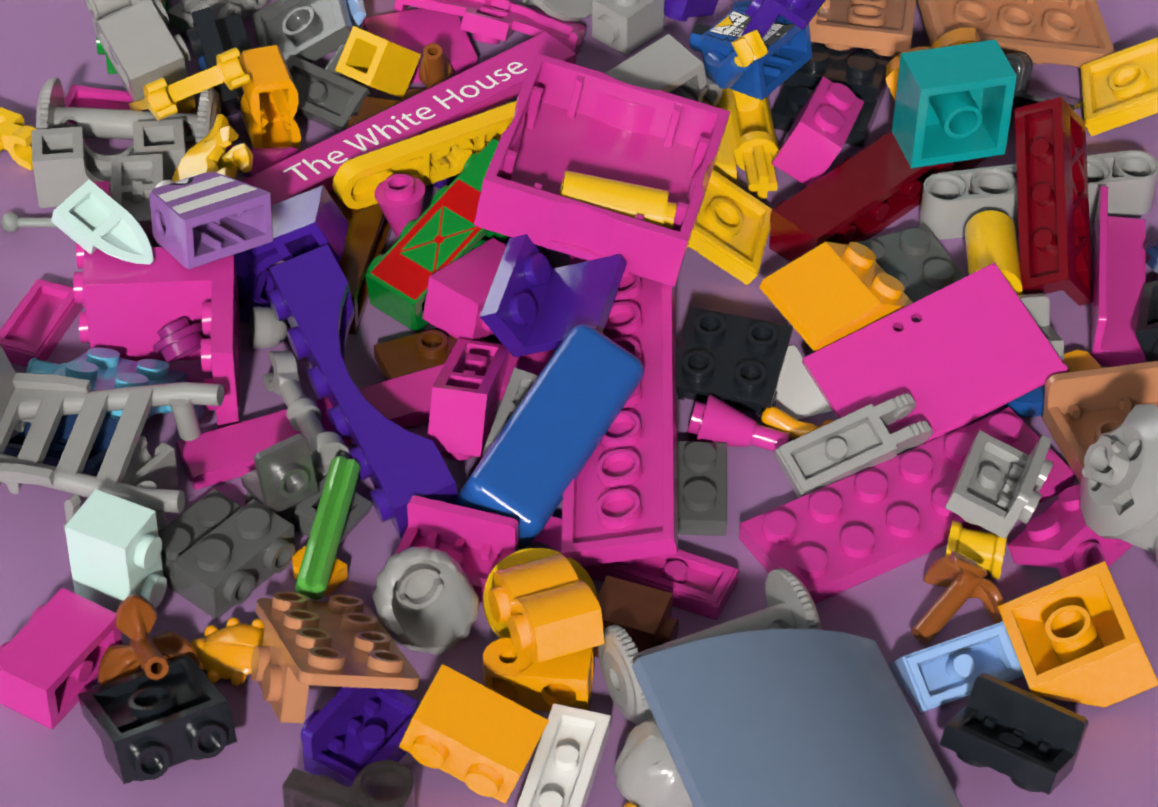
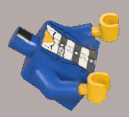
[690,2,825,100]

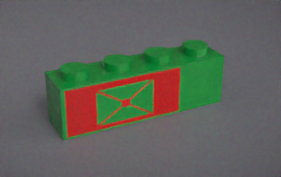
[365,138,508,333]

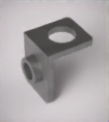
[241,433,319,514]

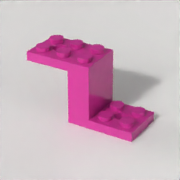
[73,181,241,429]

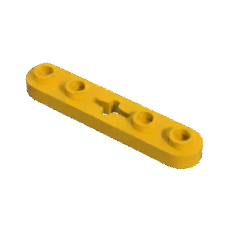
[332,101,517,210]

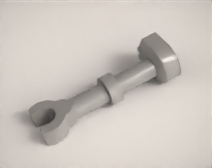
[263,351,350,482]

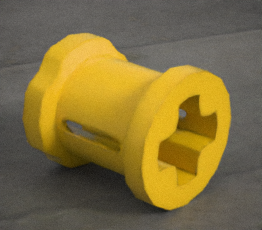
[945,520,1008,580]

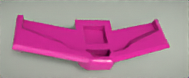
[394,0,586,55]

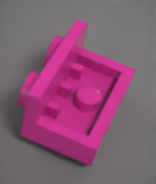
[1008,484,1132,579]
[395,495,519,603]

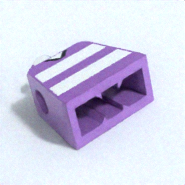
[150,172,273,269]

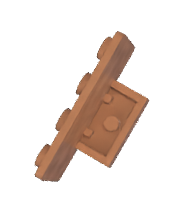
[251,591,419,723]

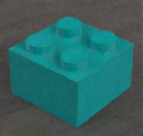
[892,39,1017,169]

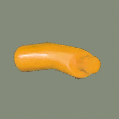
[761,406,833,440]

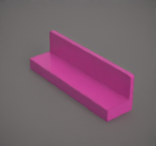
[1090,186,1146,367]

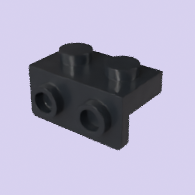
[186,7,251,117]
[939,673,1089,795]

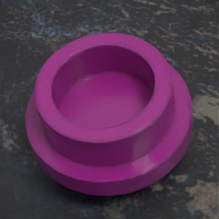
[153,318,203,363]

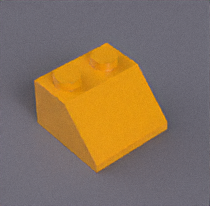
[759,242,913,351]
[998,561,1158,708]

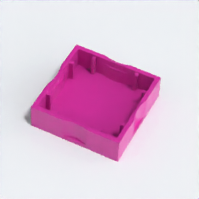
[474,53,730,287]

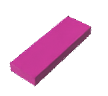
[587,549,739,621]

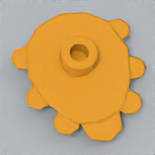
[190,617,265,686]

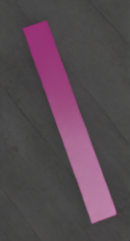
[176,349,557,490]

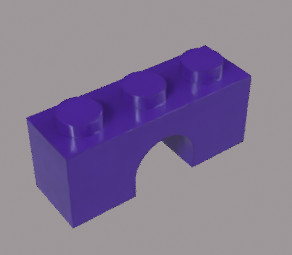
[235,185,349,300]

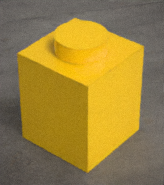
[335,26,422,99]

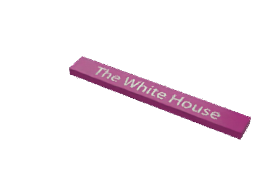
[241,31,576,205]

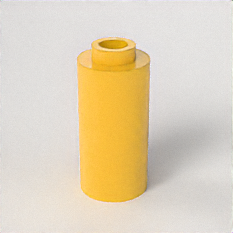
[559,170,677,229]
[965,210,1022,295]

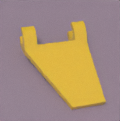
[129,47,251,121]

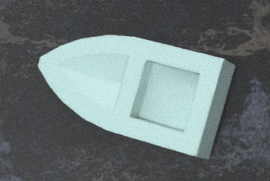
[51,179,154,265]

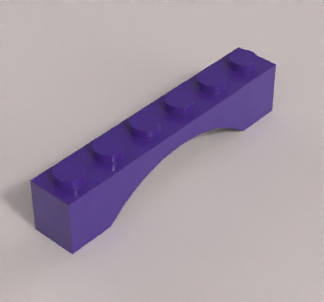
[266,244,458,538]

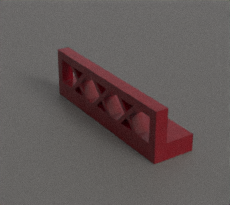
[1015,97,1093,306]

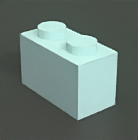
[65,489,167,613]

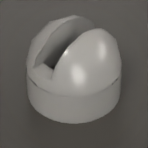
[249,306,287,349]

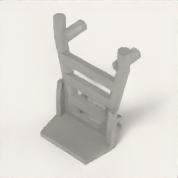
[0,345,224,531]

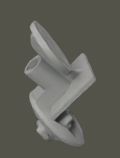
[1080,404,1158,568]

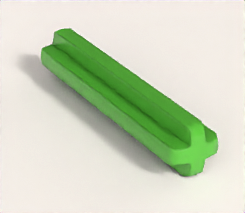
[295,456,361,601]

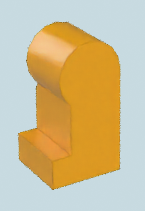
[483,637,595,712]

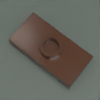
[374,328,485,380]

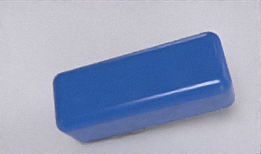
[455,324,644,549]

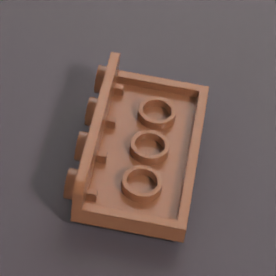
[809,0,916,56]
[917,0,1115,69]
[1042,361,1158,483]

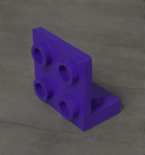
[480,234,627,357]

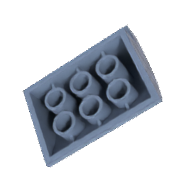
[631,629,962,807]

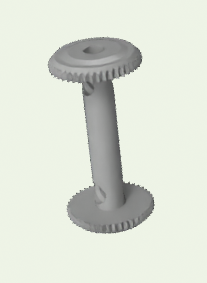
[36,78,221,143]
[598,568,821,725]

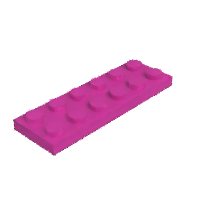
[739,407,1075,604]

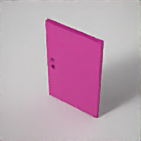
[802,262,1068,455]

